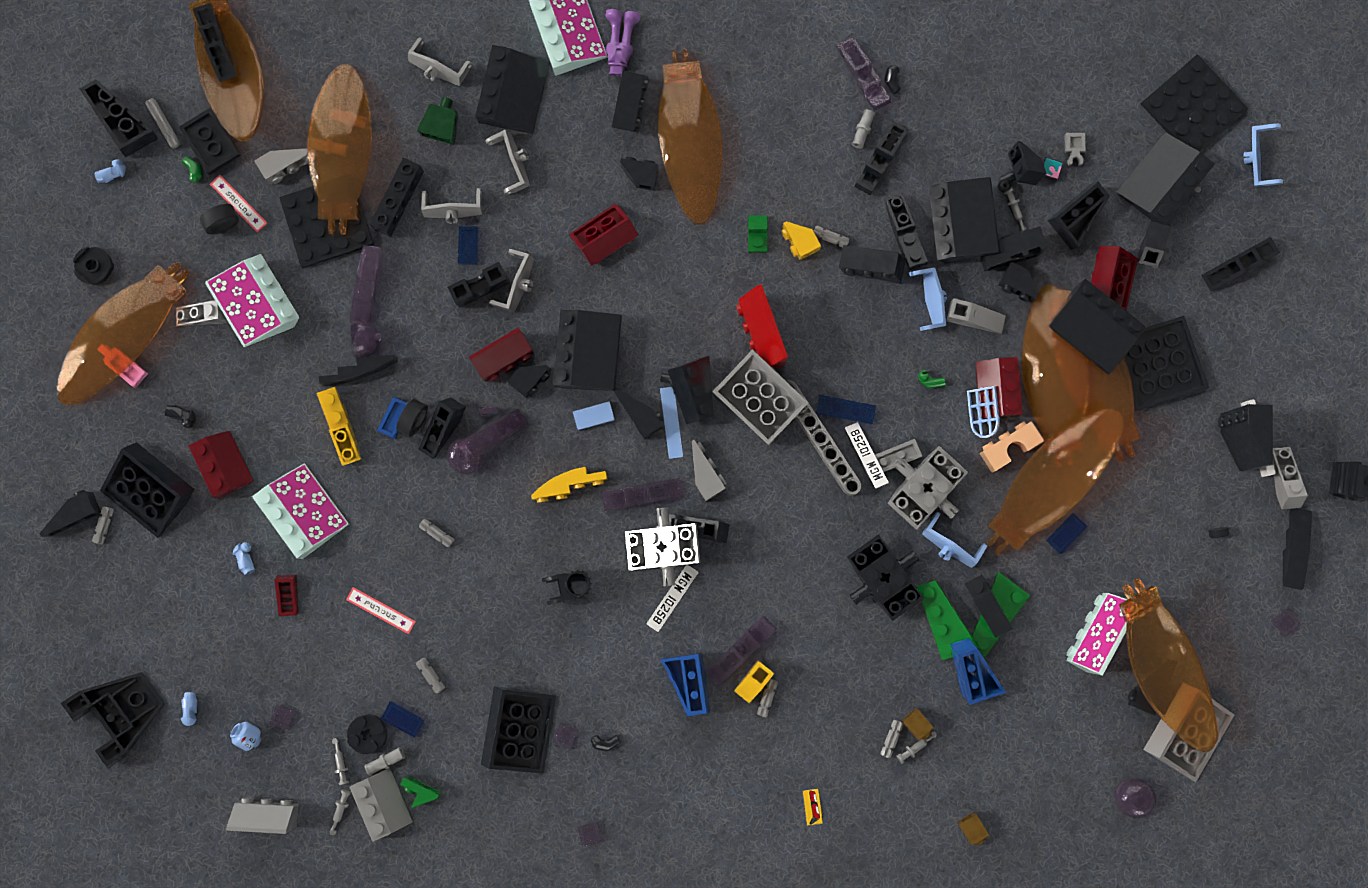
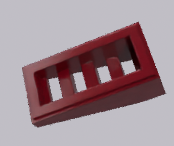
[274,574,299,616]

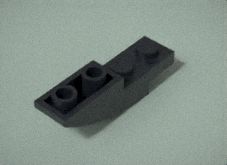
[884,193,928,270]

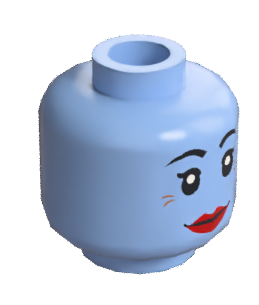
[230,722,261,751]

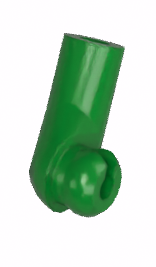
[918,370,946,389]

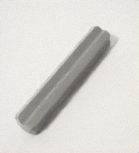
[145,98,181,149]

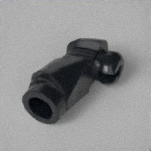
[165,405,196,428]

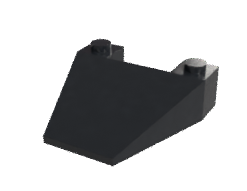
[61,672,165,769]

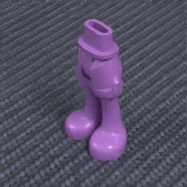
[605,9,640,76]

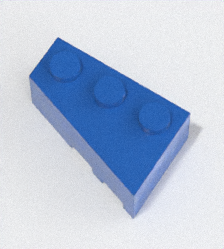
[950,638,1006,705]
[660,653,710,716]

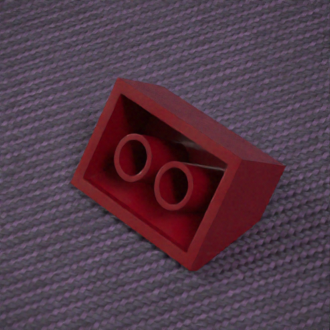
[569,204,639,266]
[1091,246,1138,310]
[469,327,534,382]
[975,357,1023,419]
[188,431,254,499]

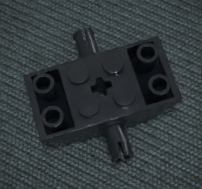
[847,534,924,621]

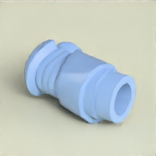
[95,159,126,183]
[233,542,255,576]
[181,692,197,726]

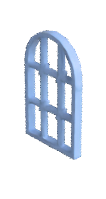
[967,386,1000,438]

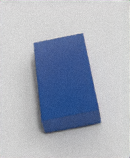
[377,397,408,439]

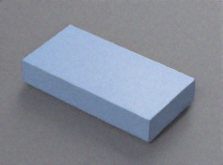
[573,402,615,431]

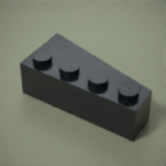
[79,79,158,158]

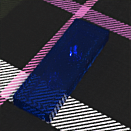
[816,395,876,425]

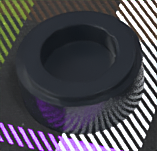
[1208,527,1230,538]

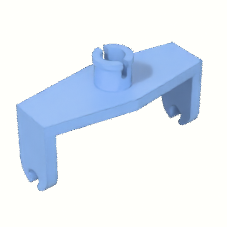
[1244,124,1283,187]
[909,268,947,331]
[922,511,987,568]

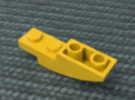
[317,386,361,466]
[531,467,608,503]

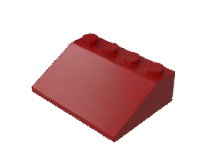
[736,284,788,369]

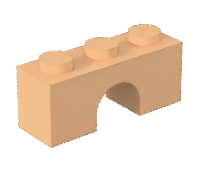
[980,421,1044,472]

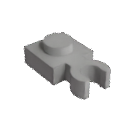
[1064,133,1086,166]

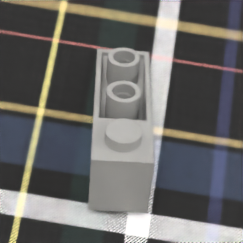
[254,148,319,184]
[946,298,1006,334]
[176,300,229,326]
[692,440,727,501]
[1273,447,1308,510]

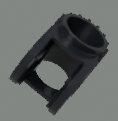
[1329,461,1368,501]
[542,569,592,605]

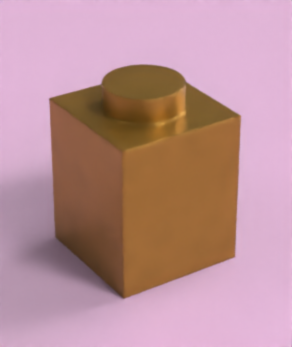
[901,708,934,740]
[957,812,989,846]

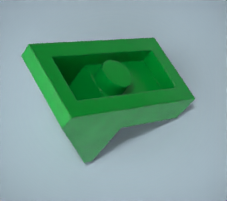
[748,215,768,253]
[400,775,442,808]

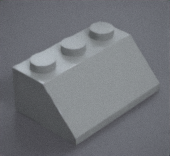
[349,768,413,842]
[226,797,298,834]

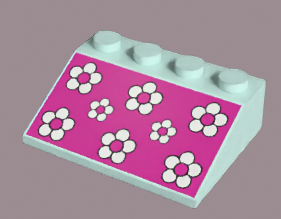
[529,0,608,76]
[205,254,299,347]
[252,463,349,559]
[1066,593,1140,675]

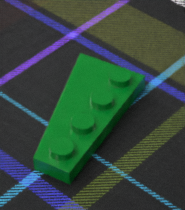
[972,572,1030,658]
[917,580,980,660]

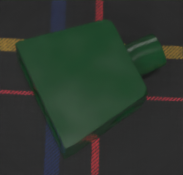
[417,97,458,145]

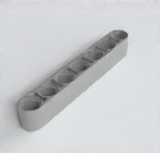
[786,381,861,496]

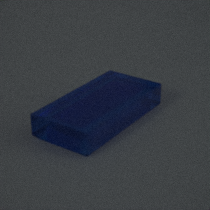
[458,226,478,265]
[1046,513,1087,554]
[381,701,425,738]

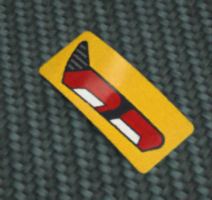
[803,789,823,826]

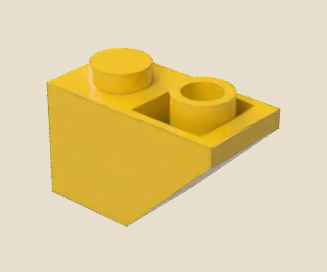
[781,221,821,260]
[734,660,774,703]

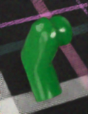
[182,156,202,183]

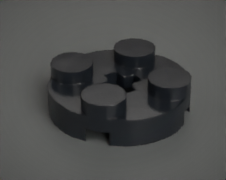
[73,247,114,285]
[347,714,387,754]

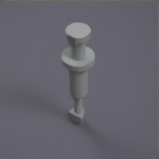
[1005,189,1027,231]
[896,731,936,764]
[332,738,349,785]
[330,789,351,835]

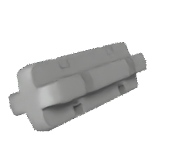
[813,226,849,248]
[92,506,114,544]
[419,519,454,547]
[416,658,445,694]
[757,679,778,717]
[881,720,904,758]

